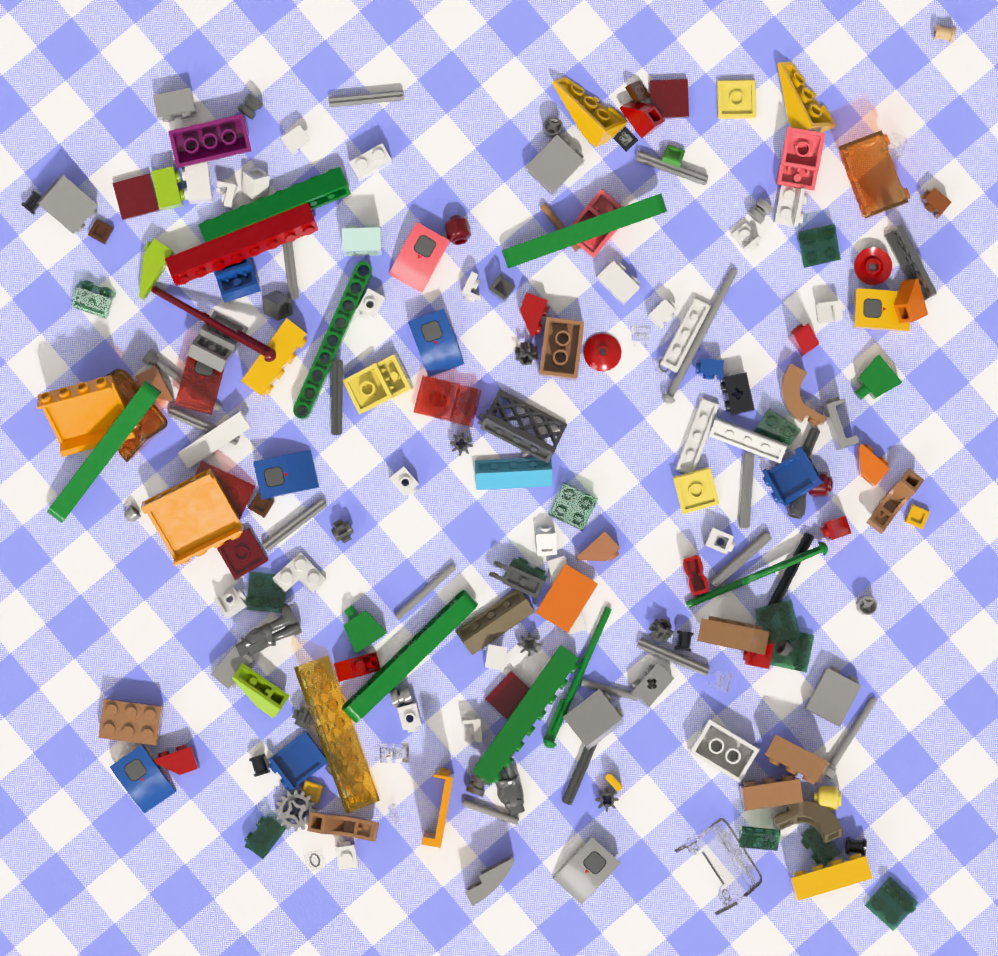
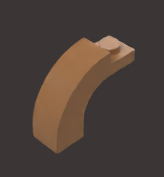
[780,363,827,426]
[866,468,924,534]
[307,812,379,841]

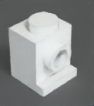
[357,288,386,320]
[648,299,678,330]
[389,466,419,497]
[704,528,735,555]
[214,587,247,619]
[397,703,422,733]

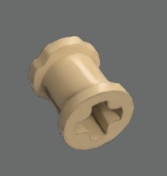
[933,23,956,43]

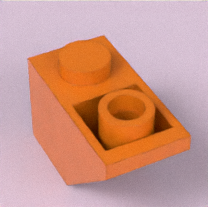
[894,278,928,323]
[857,443,890,487]

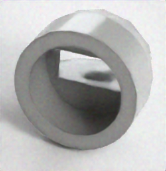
[124,505,141,522]

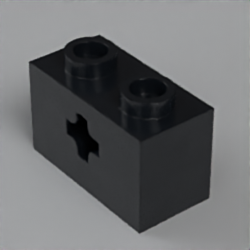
[720,372,755,416]

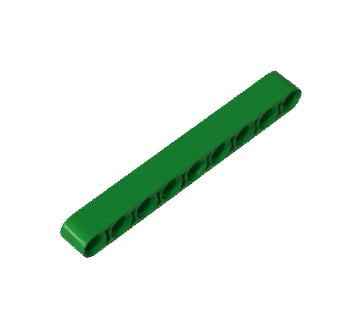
[502,193,668,268]
[293,261,373,420]
[47,380,162,523]
[342,590,478,723]

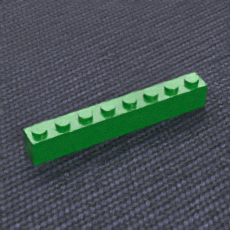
[198,167,351,243]
[470,645,580,786]

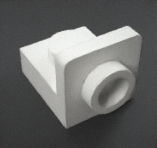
[217,179,238,210]
[731,223,761,253]
[462,272,481,303]
[535,524,557,556]
[461,715,483,743]
[335,841,358,870]

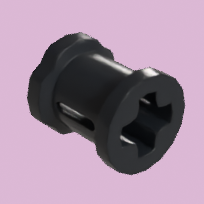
[21,190,41,215]
[674,630,694,652]
[249,754,270,777]
[845,837,867,856]

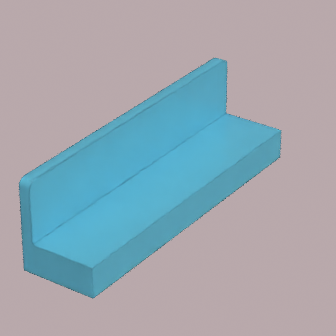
[475,457,553,490]

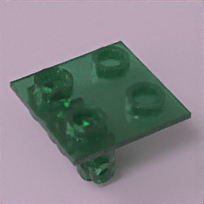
[796,223,841,268]
[753,408,801,454]
[548,482,598,531]
[246,572,287,613]
[754,600,801,645]
[771,627,815,673]
[865,877,919,931]

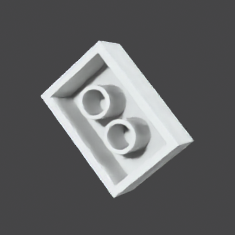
[688,719,759,783]

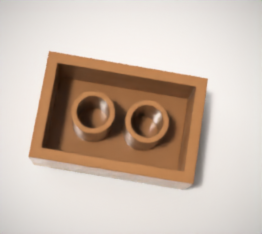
[539,317,584,381]
[697,616,769,655]
[98,699,164,745]
[765,734,830,785]
[739,774,803,811]

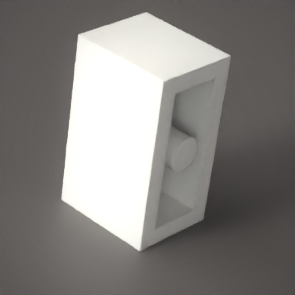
[349,143,392,182]
[182,162,213,204]
[596,261,640,305]

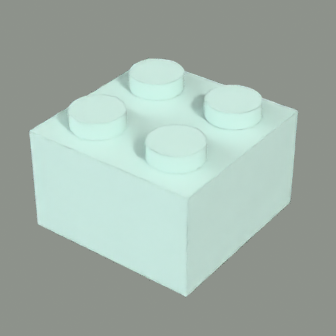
[342,224,382,256]

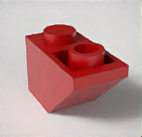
[620,100,665,139]
[519,292,550,338]
[789,323,820,356]
[820,515,852,541]
[334,652,380,682]
[154,744,200,775]

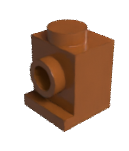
[920,187,952,219]

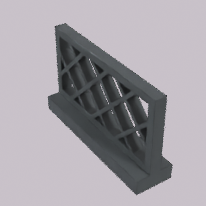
[884,224,937,301]
[480,389,567,463]

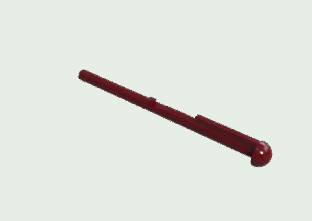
[151,286,276,362]

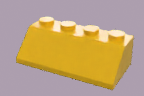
[241,318,308,397]
[790,853,873,901]

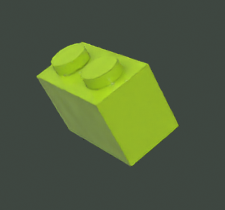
[151,166,185,211]

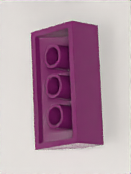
[168,114,252,168]

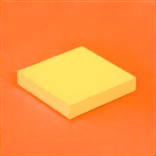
[717,80,756,119]
[673,467,719,514]

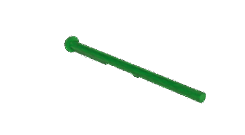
[685,542,828,608]
[543,607,612,749]

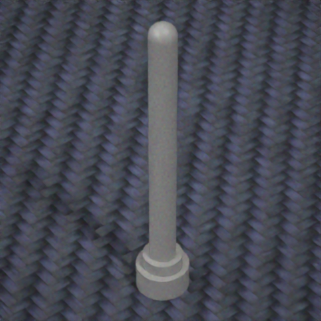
[142,349,221,411]
[825,697,877,779]

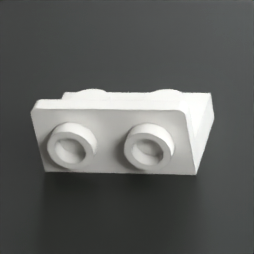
[774,185,807,228]

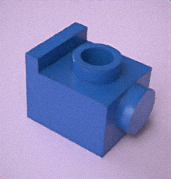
[695,358,724,381]

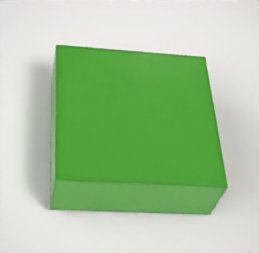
[662,144,686,168]

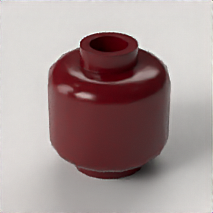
[445,215,471,245]
[808,472,833,496]

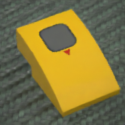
[853,288,910,331]

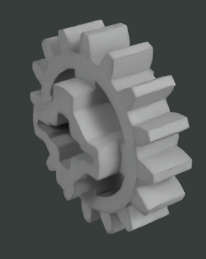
[275,789,317,832]

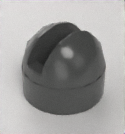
[776,639,793,656]

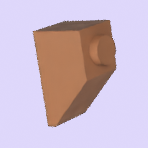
[134,366,175,403]
[576,531,620,562]

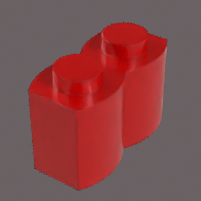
[682,555,709,596]

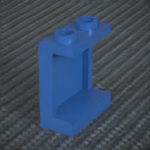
[762,447,824,506]
[268,731,330,790]

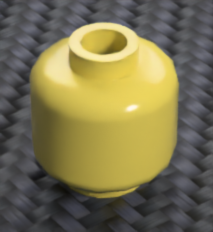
[814,786,842,811]

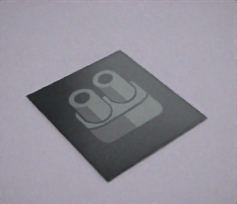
[613,127,638,152]

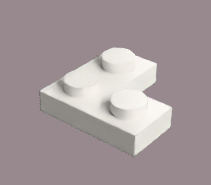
[272,552,327,594]

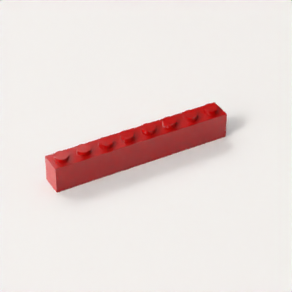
[165,202,318,286]

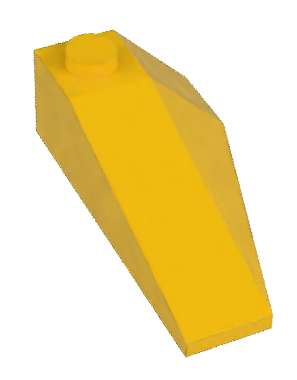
[777,62,836,133]
[552,76,628,148]

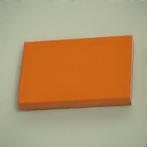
[535,563,598,633]

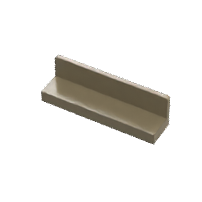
[455,589,535,655]

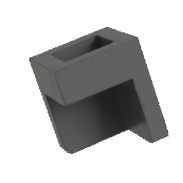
[489,274,515,303]
[262,291,293,321]

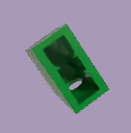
[854,355,902,400]
[343,605,387,654]

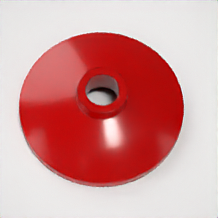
[854,247,892,285]
[583,333,622,372]

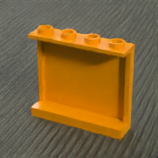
[37,375,135,457]
[141,468,243,566]
[421,767,454,848]

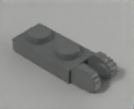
[489,561,545,599]

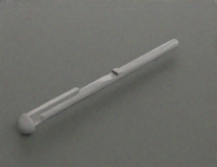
[662,268,738,404]

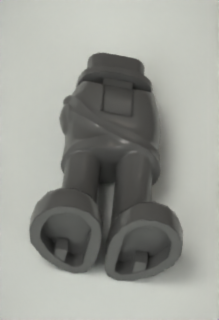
[235,603,302,657]
[480,751,525,816]

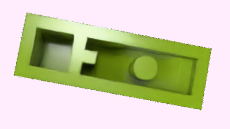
[139,239,175,301]
[232,663,290,718]

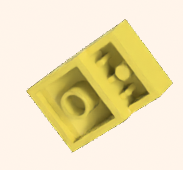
[343,354,414,415]

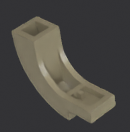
[773,801,843,843]

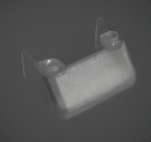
[674,818,763,916]

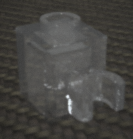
[879,131,909,169]
[373,743,409,763]

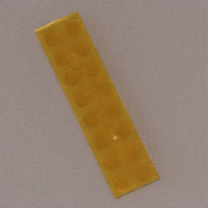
[294,656,380,814]

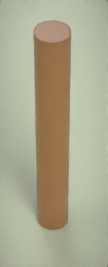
[540,203,581,252]

